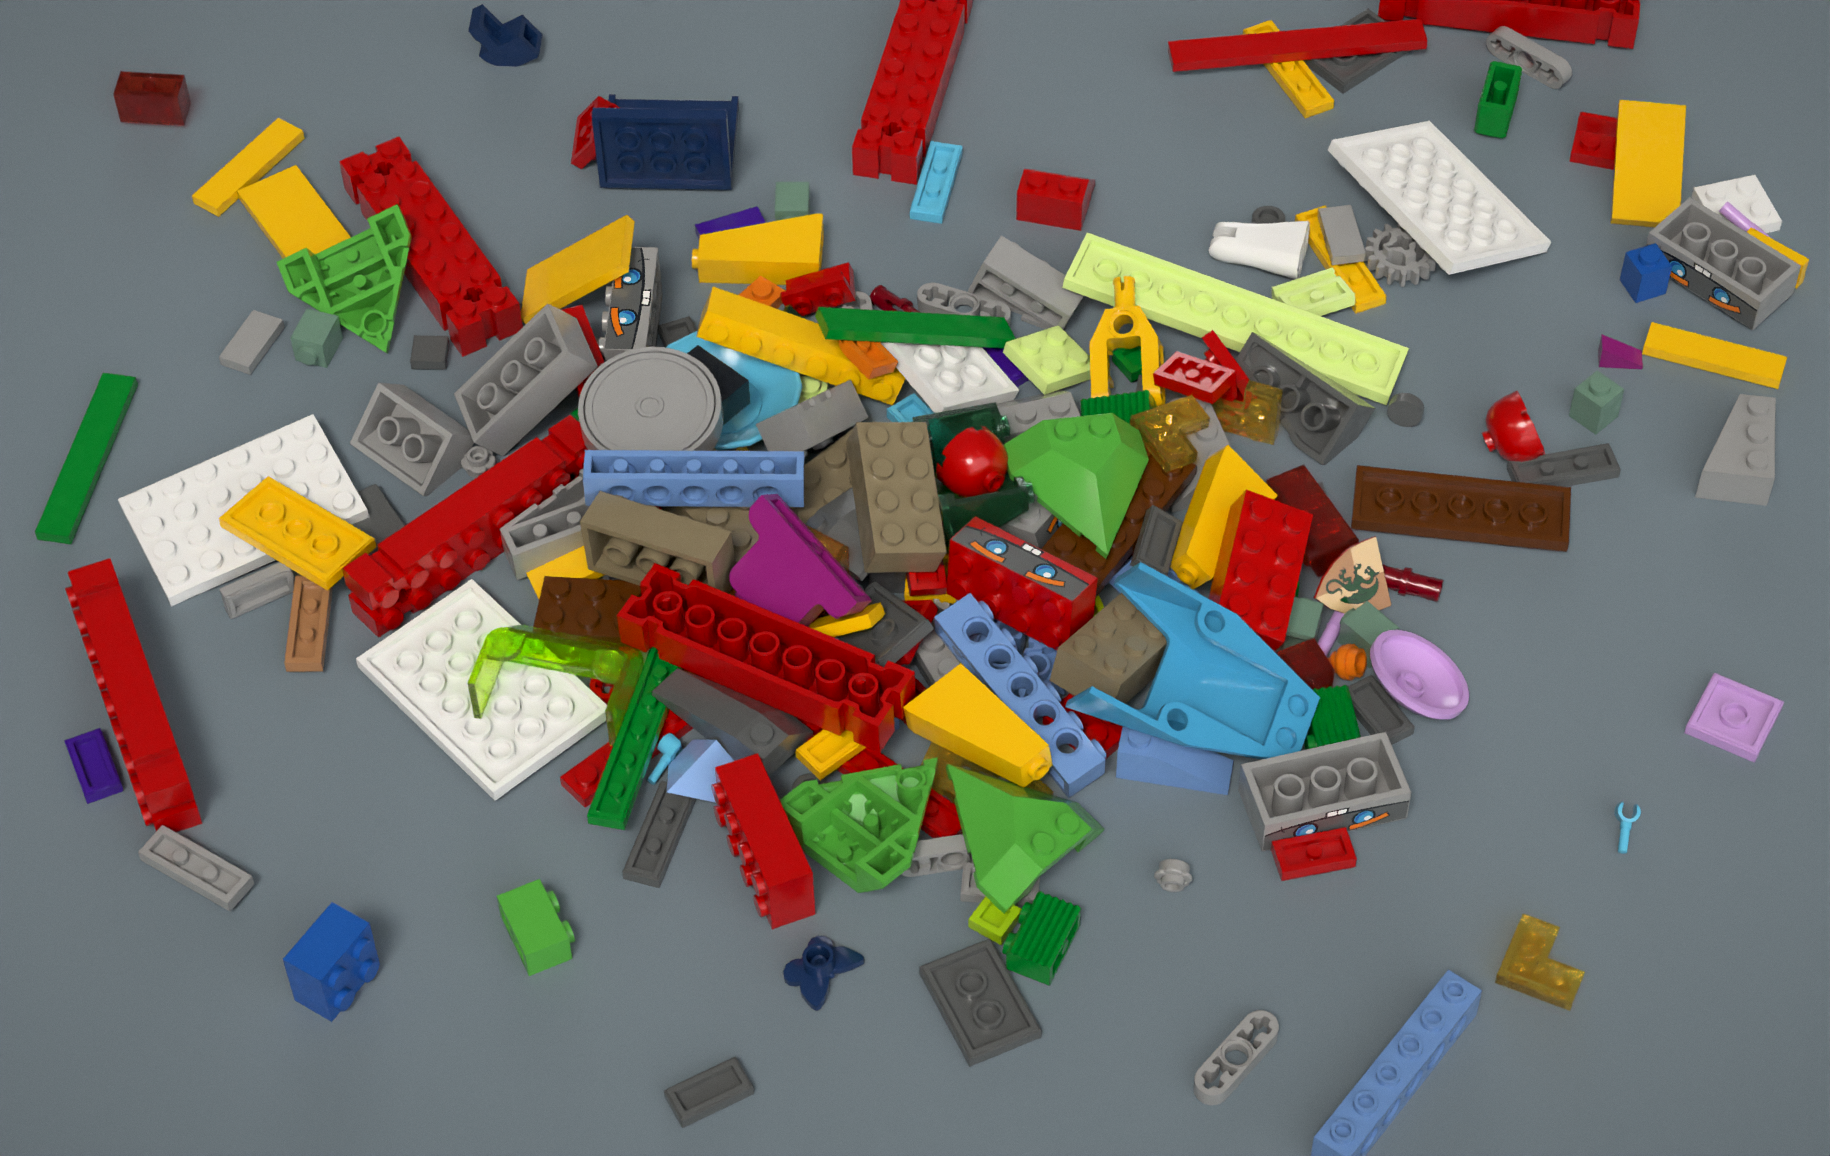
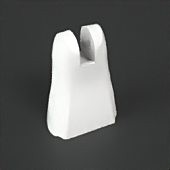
[1209,221,1310,280]

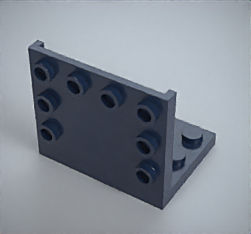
[592,94,739,190]

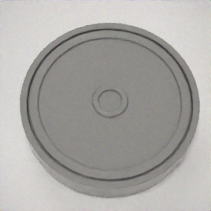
[578,347,723,451]

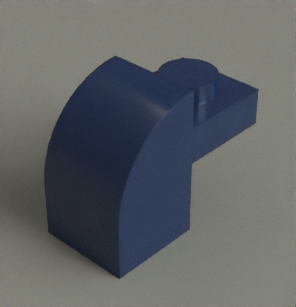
[468,4,543,67]

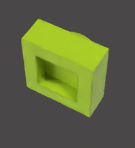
[968,896,1022,945]

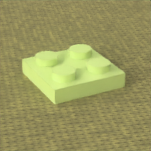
[1003,325,1091,395]

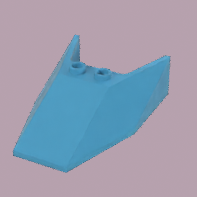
[1065,562,1320,759]

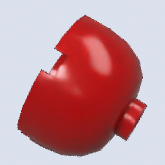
[1481,391,1545,462]
[936,426,1008,499]

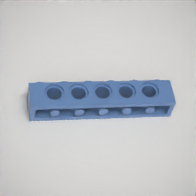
[583,450,804,507]
[934,593,1107,798]
[1311,970,1482,1156]

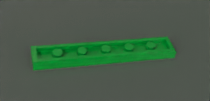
[815,307,1016,348]
[35,373,138,544]
[587,647,684,830]

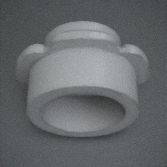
[461,446,496,478]
[1154,859,1192,892]

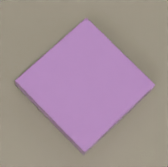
[1684,673,1784,763]

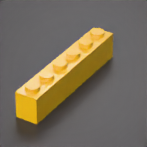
[696,286,905,405]

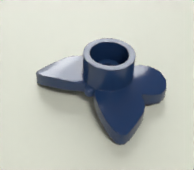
[783,936,865,1011]

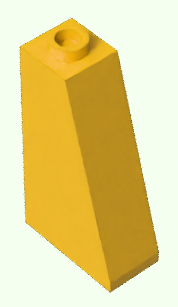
[692,213,824,285]
[1170,445,1278,590]
[903,663,1053,788]

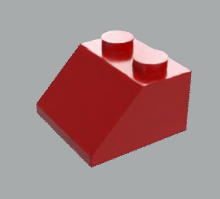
[1016,169,1095,231]

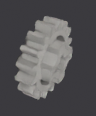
[1365,223,1437,287]

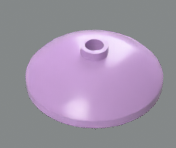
[1370,630,1469,719]

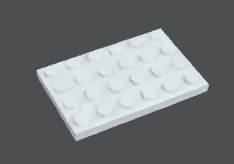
[1328,121,1551,275]
[118,414,369,607]
[356,579,612,801]

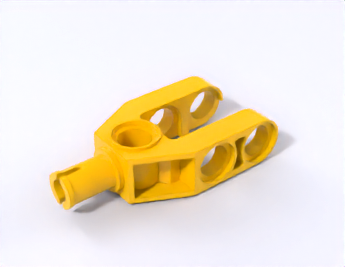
[1089,276,1166,408]

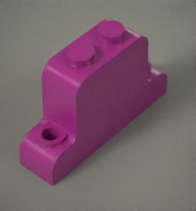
[729,494,872,627]

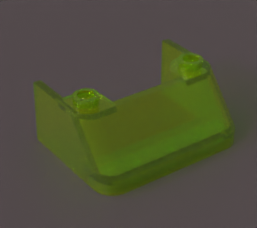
[468,625,644,746]

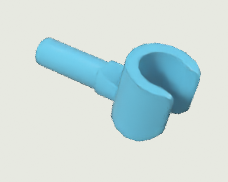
[647,733,683,785]
[1614,801,1641,854]

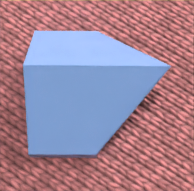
[667,739,734,803]

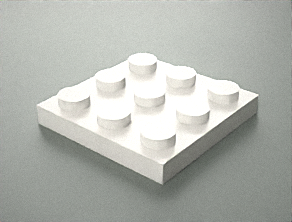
[881,342,1019,417]

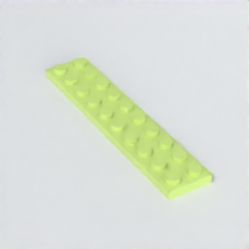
[1062,233,1409,405]

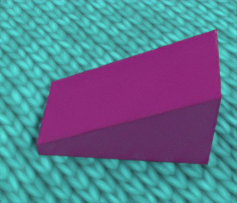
[1598,334,1643,369]

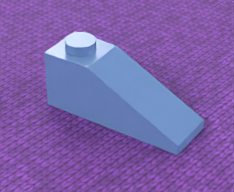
[1116,726,1234,795]

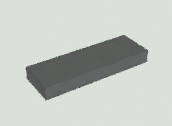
[1507,443,1621,487]
[622,781,696,888]

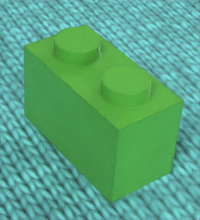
[496,879,575,976]

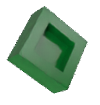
[1112,346,1142,382]

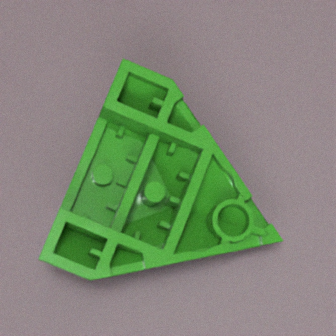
[276,204,412,354]
[1004,413,1149,559]
[780,757,938,893]
[946,764,1105,914]

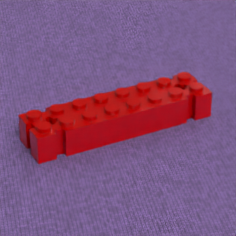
[852,0,972,185]
[1378,0,1640,49]
[339,136,523,357]
[342,415,588,638]
[65,558,202,832]
[617,563,916,753]

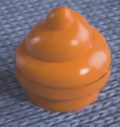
[1327,643,1367,681]

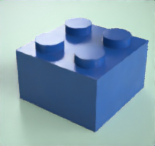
[283,902,380,1022]

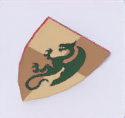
[1313,536,1391,614]

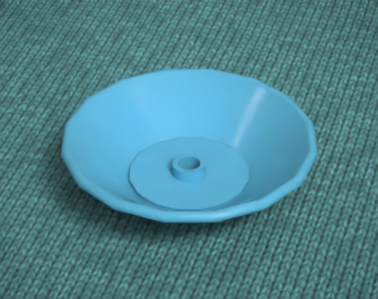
[666,331,803,451]

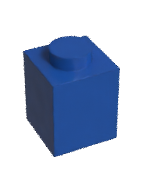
[1620,243,1672,303]

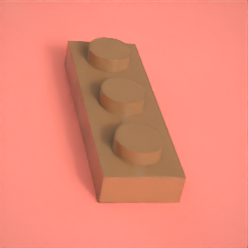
[284,576,333,672]

